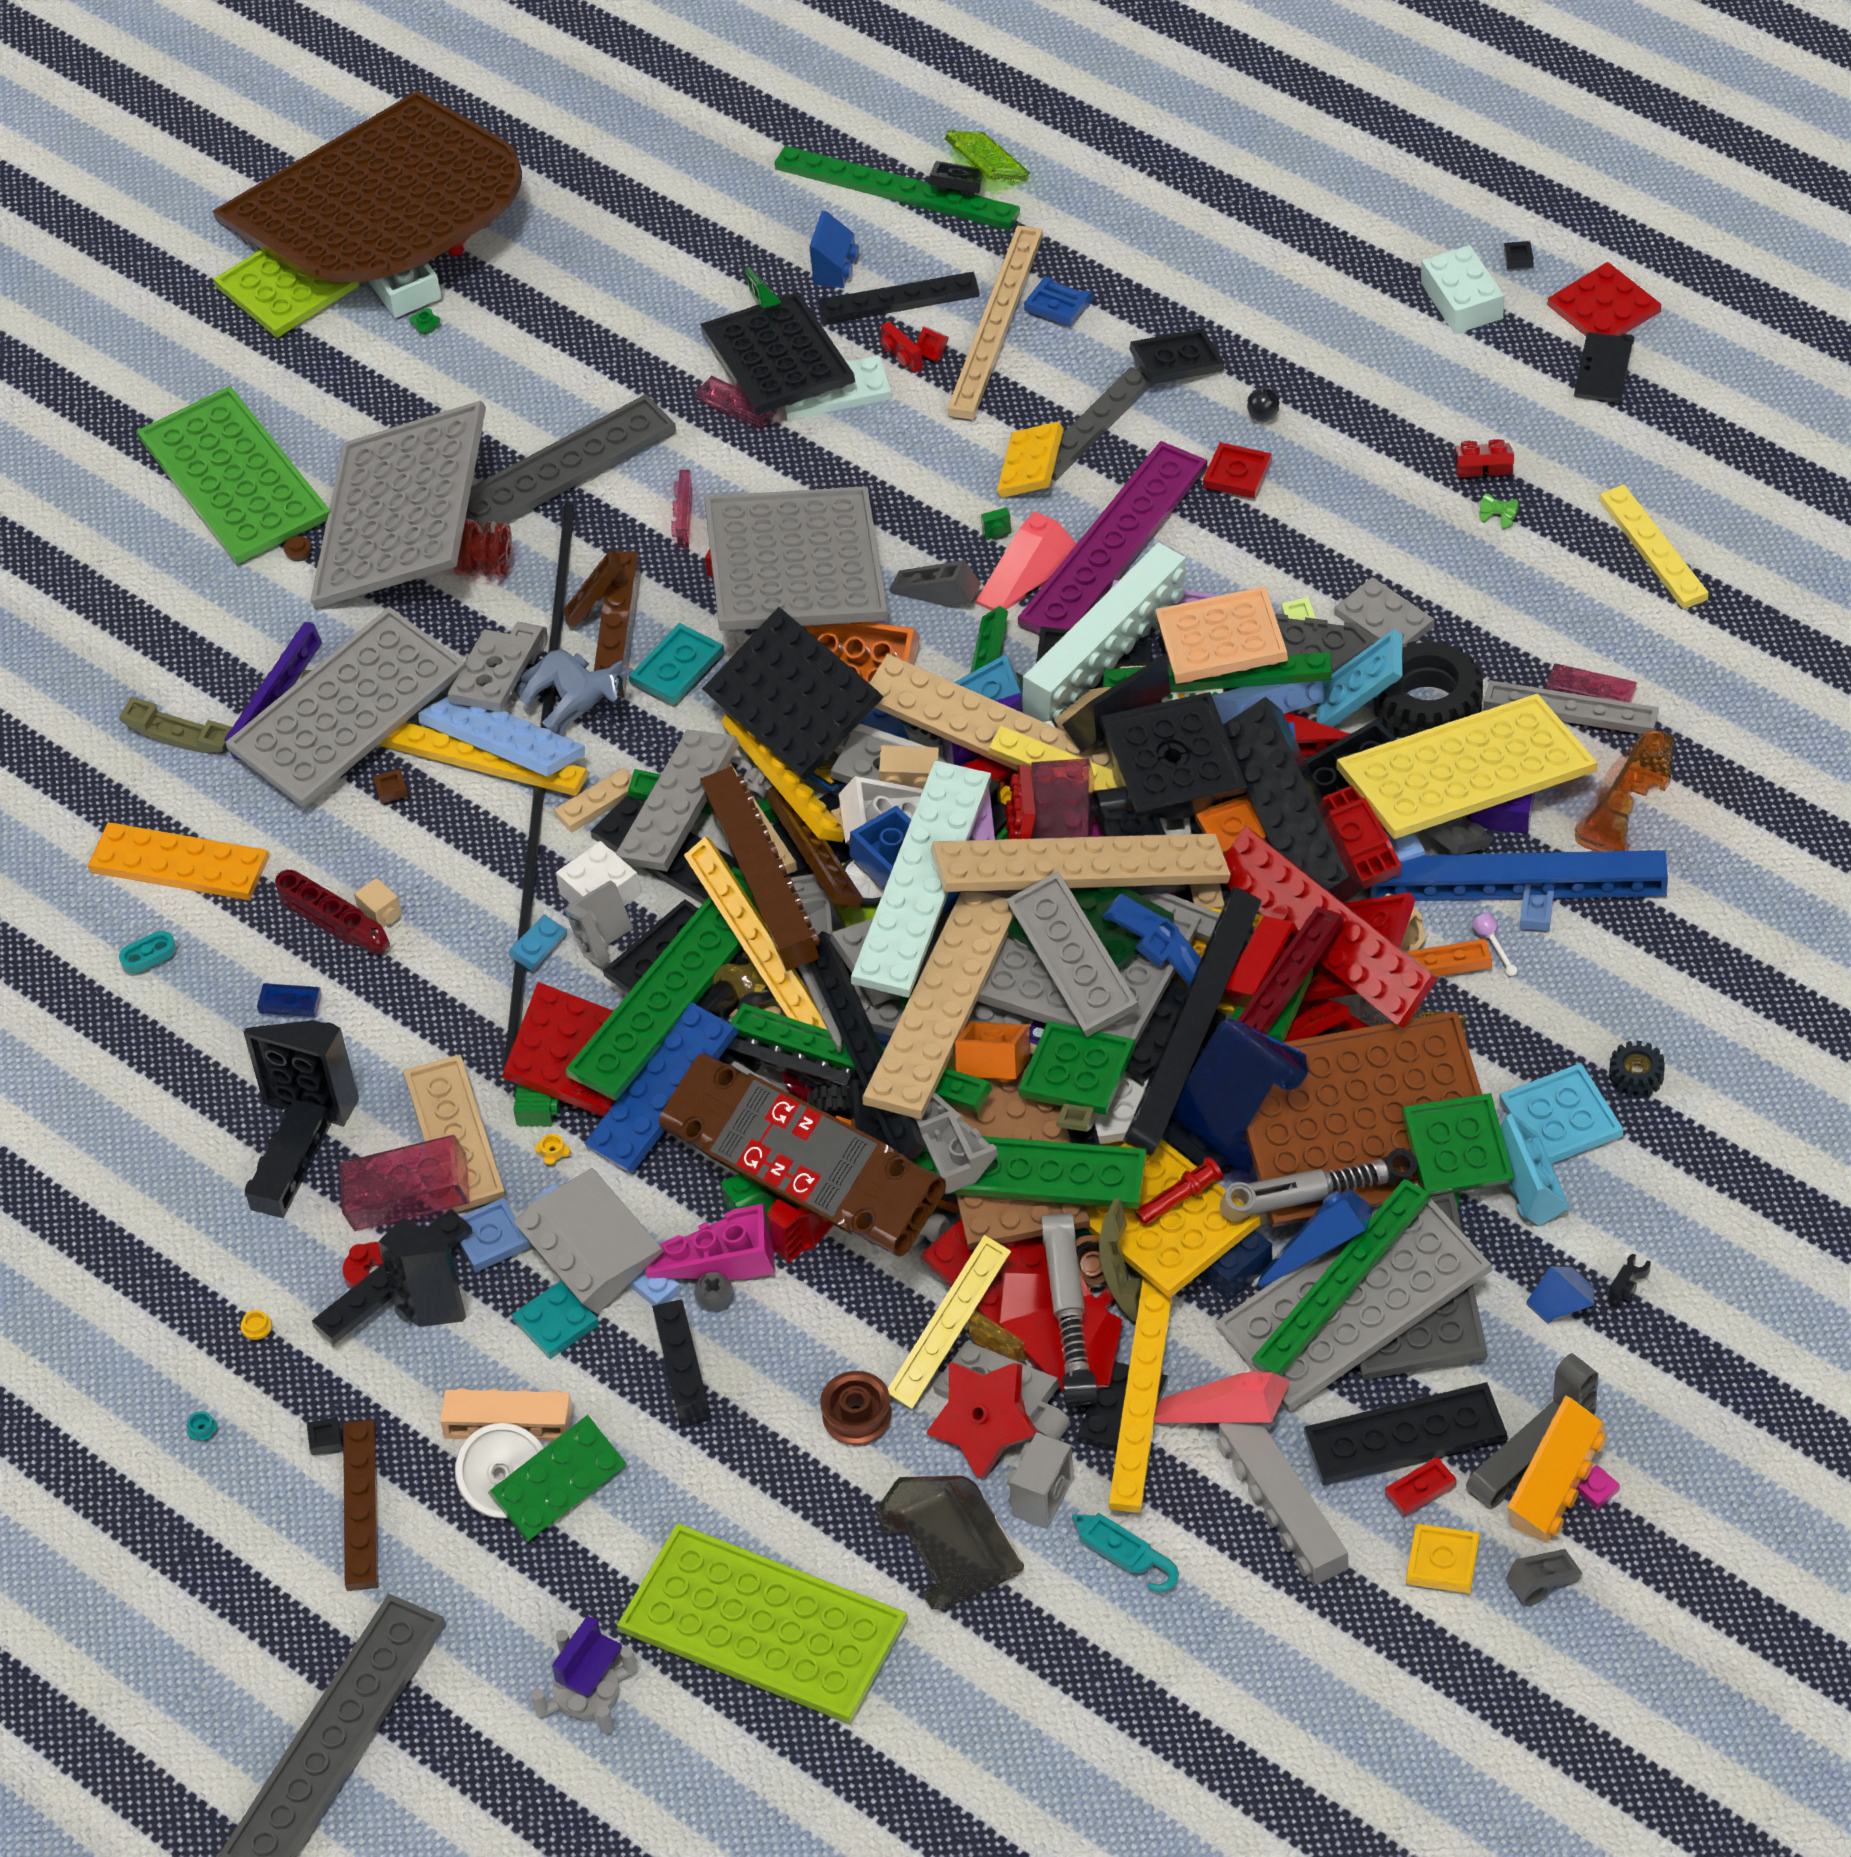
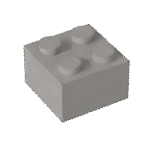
[1007,1432,1074,1529]

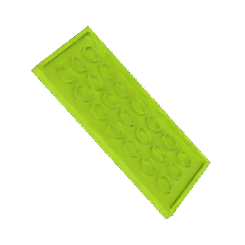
[617,1523,908,1724]

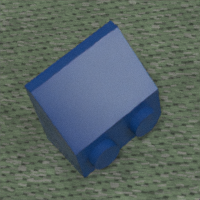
[809,211,859,288]

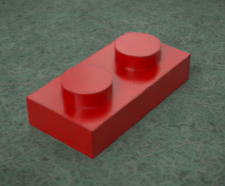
[881,321,923,373]
[1385,1457,1456,1517]

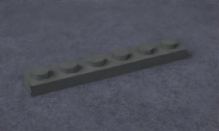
[1051,367,1152,481]

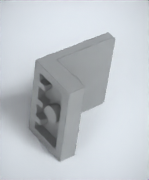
[564,880,633,967]

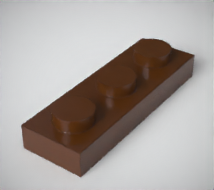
[564,549,622,628]

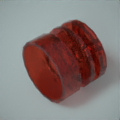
[454,519,512,579]

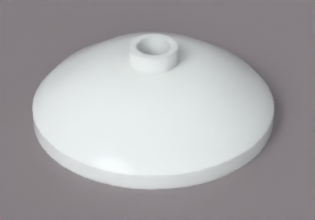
[455,1423,544,1519]

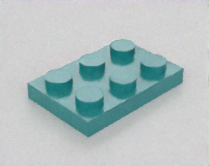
[629,623,724,705]

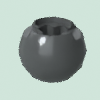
[694,1272,733,1311]

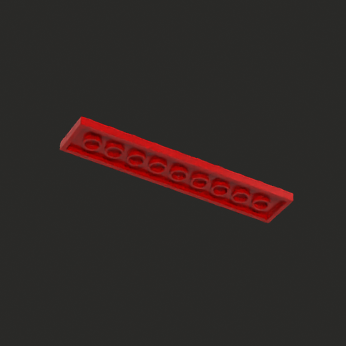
[1223,826,1438,1028]

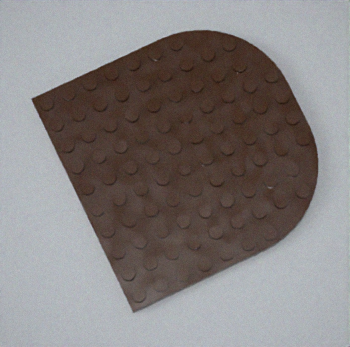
[213,90,522,283]

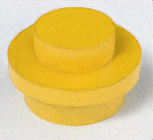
[240,1310,272,1340]

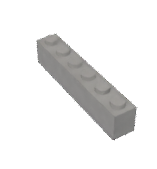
[1217,1423,1348,1586]

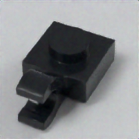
[1608,1254,1651,1309]

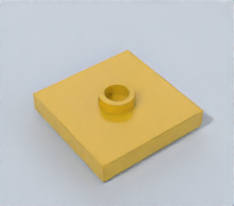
[1406,1523,1480,1594]

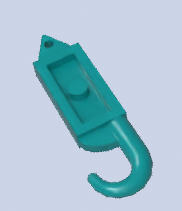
[1072,1512,1179,1592]

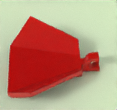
[999,1272,1123,1392]

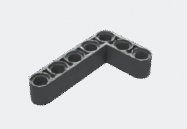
[1466,1353,1599,1509]

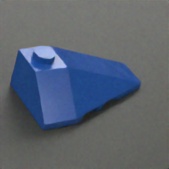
[1258,1189,1373,1288]

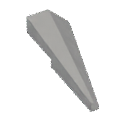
[914,1092,998,1194]

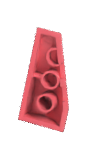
[976,511,1077,611]

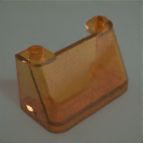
[1574,730,1674,852]

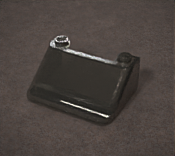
[874,1476,1024,1609]

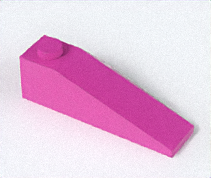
[645,1204,774,1279]

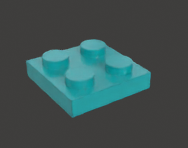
[512,1280,599,1360]

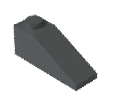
[889,560,981,606]

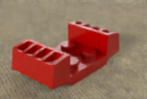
[1323,785,1402,889]
[767,1199,834,1264]

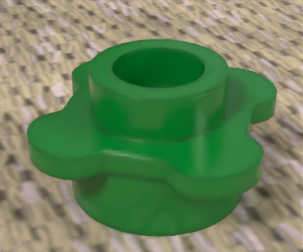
[409,308,440,334]

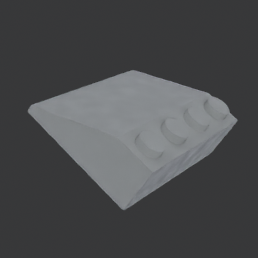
[513,1168,664,1314]

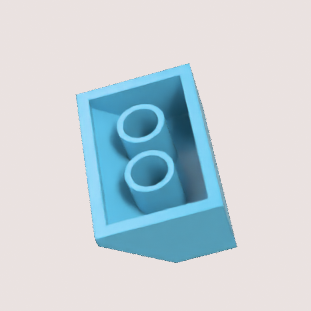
[1501,1113,1570,1226]

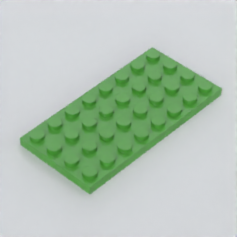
[137,386,331,565]

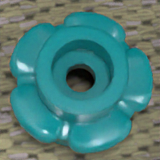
[187,1411,217,1441]

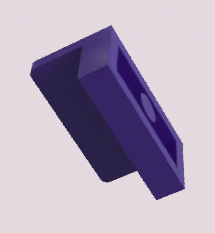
[552,1615,622,1697]

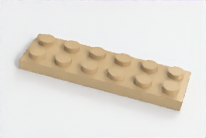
[403,1054,506,1212]

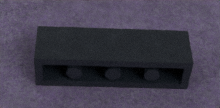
[245,1099,331,1219]
[652,1299,711,1428]

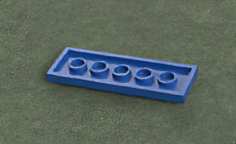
[584,1002,738,1174]

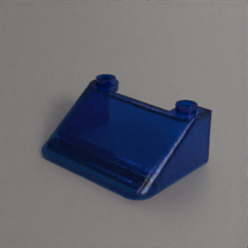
[1172,1019,1308,1174]

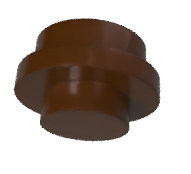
[284,536,311,562]

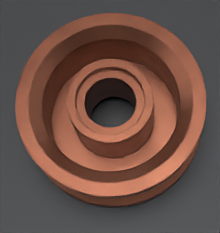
[820,1371,892,1445]

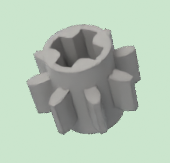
[743,766,776,801]

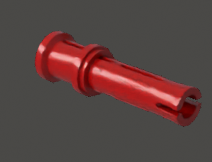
[1134,1157,1224,1227]

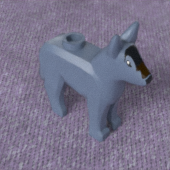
[514,649,633,737]

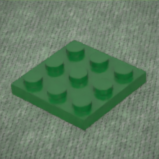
[1018,1021,1135,1115]
[1401,1093,1514,1196]

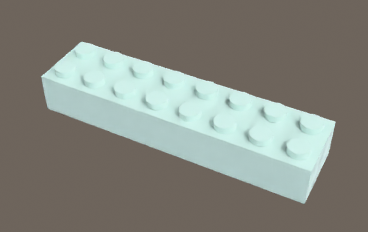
[1022,542,1186,724]

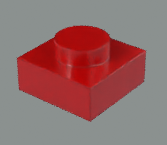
[916,326,949,362]

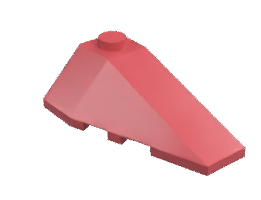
[1154,1371,1289,1423]

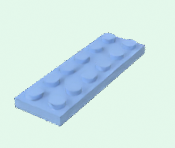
[419,697,585,777]

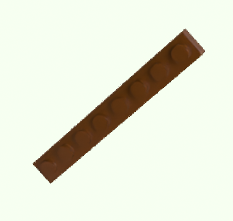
[766,788,863,908]

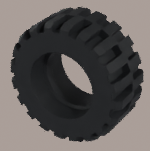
[1374,640,1483,739]

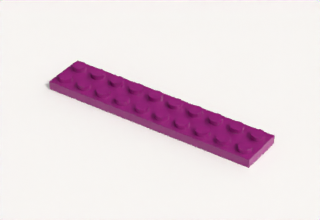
[1018,441,1208,634]

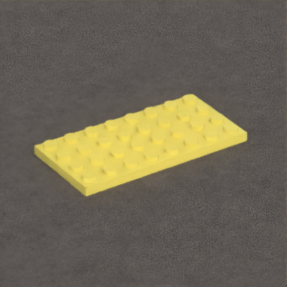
[1336,693,1598,839]

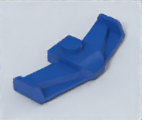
[1102,894,1201,986]

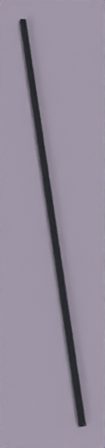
[503,503,575,1071]

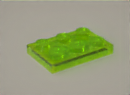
[944,130,1030,183]

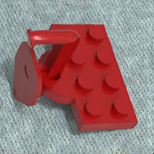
[1004,764,1036,839]

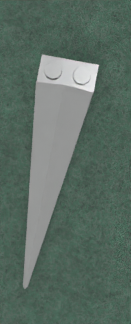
[791,874,842,1052]

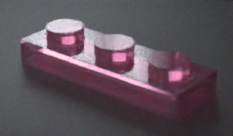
[696,375,777,429]
[671,469,693,548]
[1546,663,1637,703]

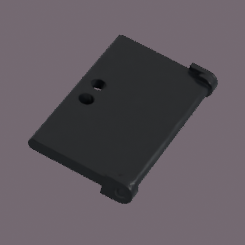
[1574,332,1635,405]

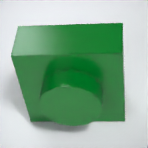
[981,507,1012,540]

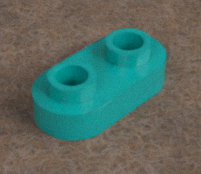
[119,931,176,974]

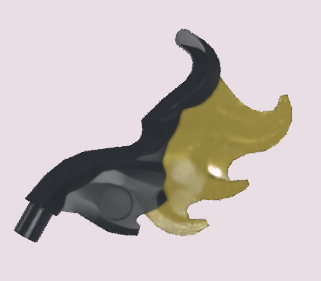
[713,952,802,1010]

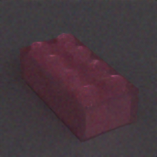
[1031,758,1094,839]
[339,1134,470,1231]

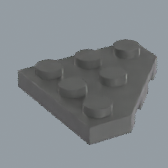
[1275,614,1374,674]

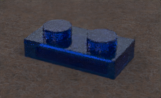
[257,983,322,1017]

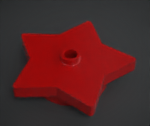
[927,1362,1039,1478]

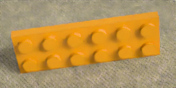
[88,822,269,901]

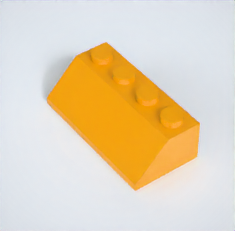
[1507,1395,1607,1543]

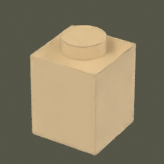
[354,877,402,928]

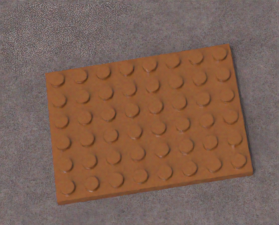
[1223,1011,1482,1227]

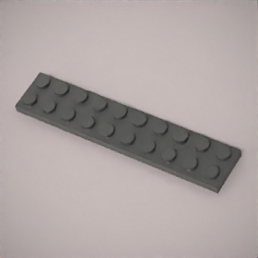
[460,394,676,547]
[218,1593,445,1857]

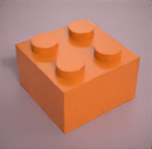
[955,1021,1030,1082]

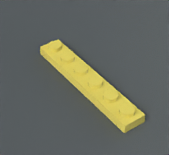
[1600,484,1708,610]
[988,726,1133,812]
[888,1235,1011,1410]

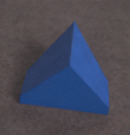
[1526,1266,1594,1324]

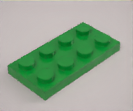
[488,1415,627,1542]

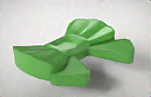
[1479,494,1519,530]

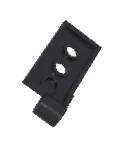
[1091,787,1186,895]

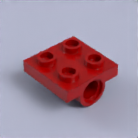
[1454,439,1514,478]

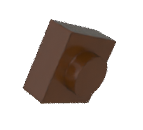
[373,769,408,804]

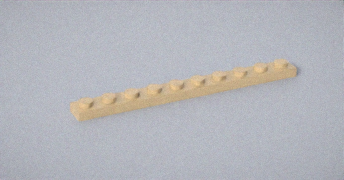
[947,225,1043,420]

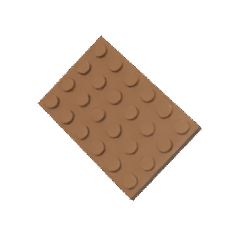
[948,1069,1090,1250]

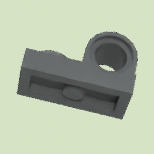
[1506,1549,1583,1606]

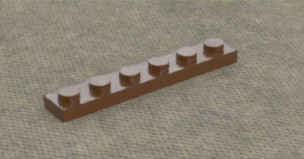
[343,1420,379,1591]

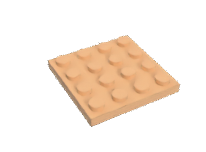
[1155,586,1288,684]

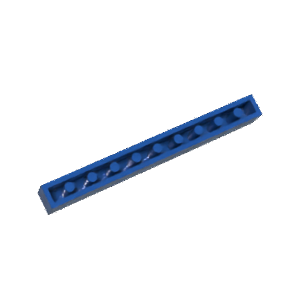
[1371,850,1668,901]

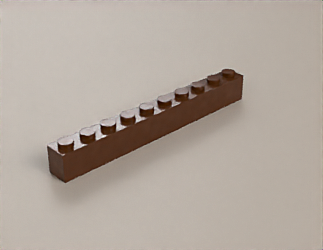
[700,766,821,971]

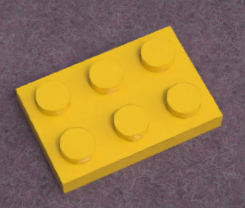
[997,421,1064,498]

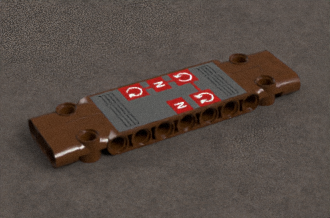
[659,1053,946,1257]

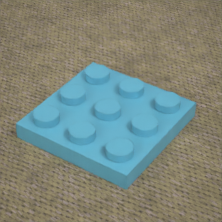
[1499,1063,1624,1164]

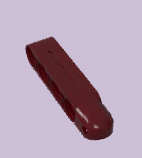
[275,869,390,955]

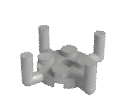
[531,1630,637,1734]

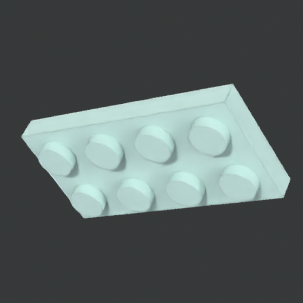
[783,355,892,421]

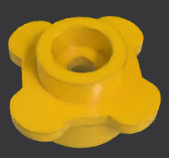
[535,1134,571,1165]

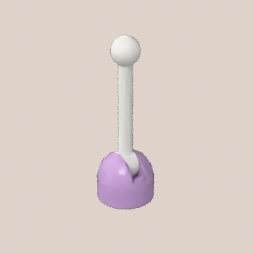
[1472,913,1517,976]

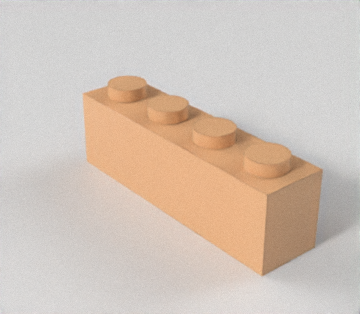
[440,1388,573,1441]

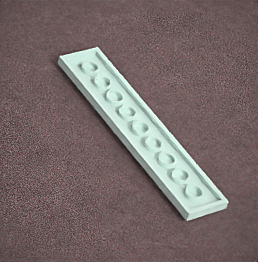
[851,760,991,998]

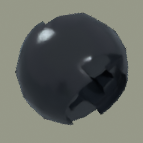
[1247,387,1280,422]

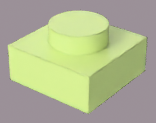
[1281,597,1316,620]

